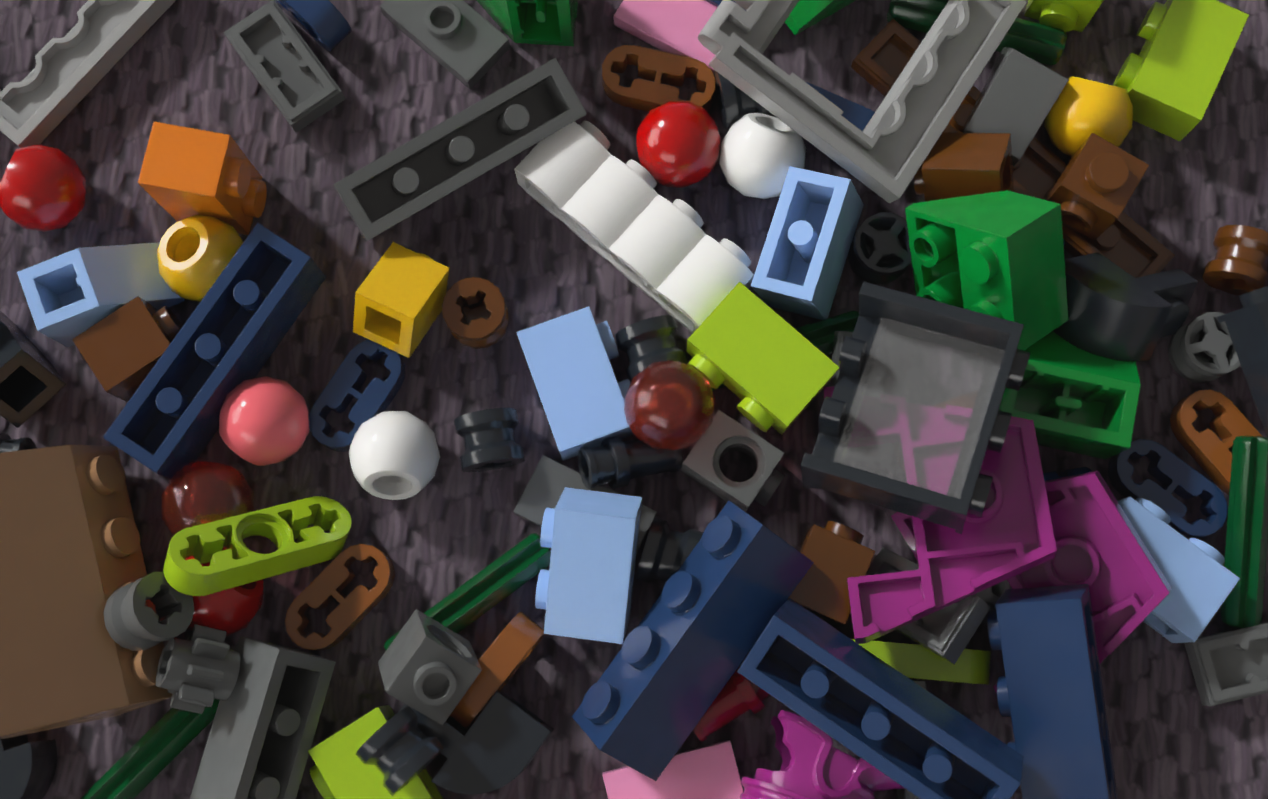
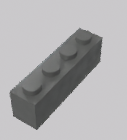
[333,58,587,242]
[190,635,336,799]

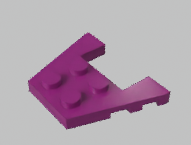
[823,386,1057,644]
[891,471,1172,693]

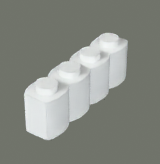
[514,120,754,334]

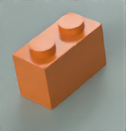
[138,121,267,235]

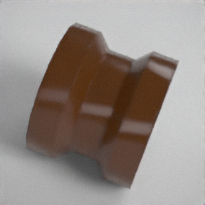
[1202,225,1268,296]
[442,277,509,349]

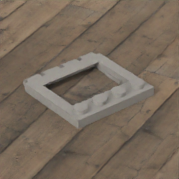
[0,0,176,148]
[698,0,1026,203]

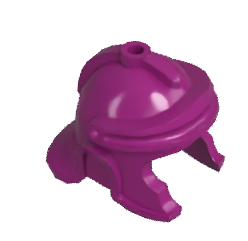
[740,710,904,799]

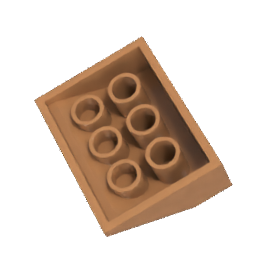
[0,445,173,739]

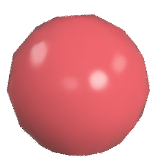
[219,376,309,466]

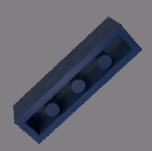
[103,223,326,483]
[572,501,814,781]
[988,584,1118,799]
[737,598,1024,799]

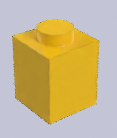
[353,242,450,358]

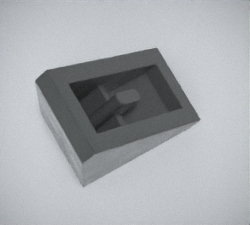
[962,47,1069,166]

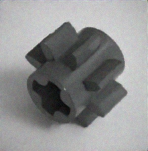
[156,624,240,714]

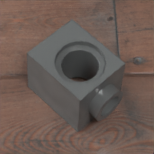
[681,410,785,512]
[378,609,482,726]

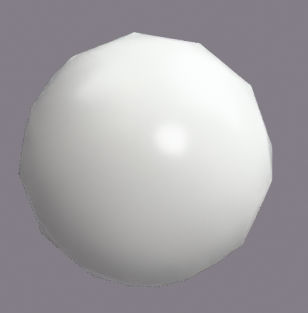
[719,113,806,199]
[348,411,440,500]

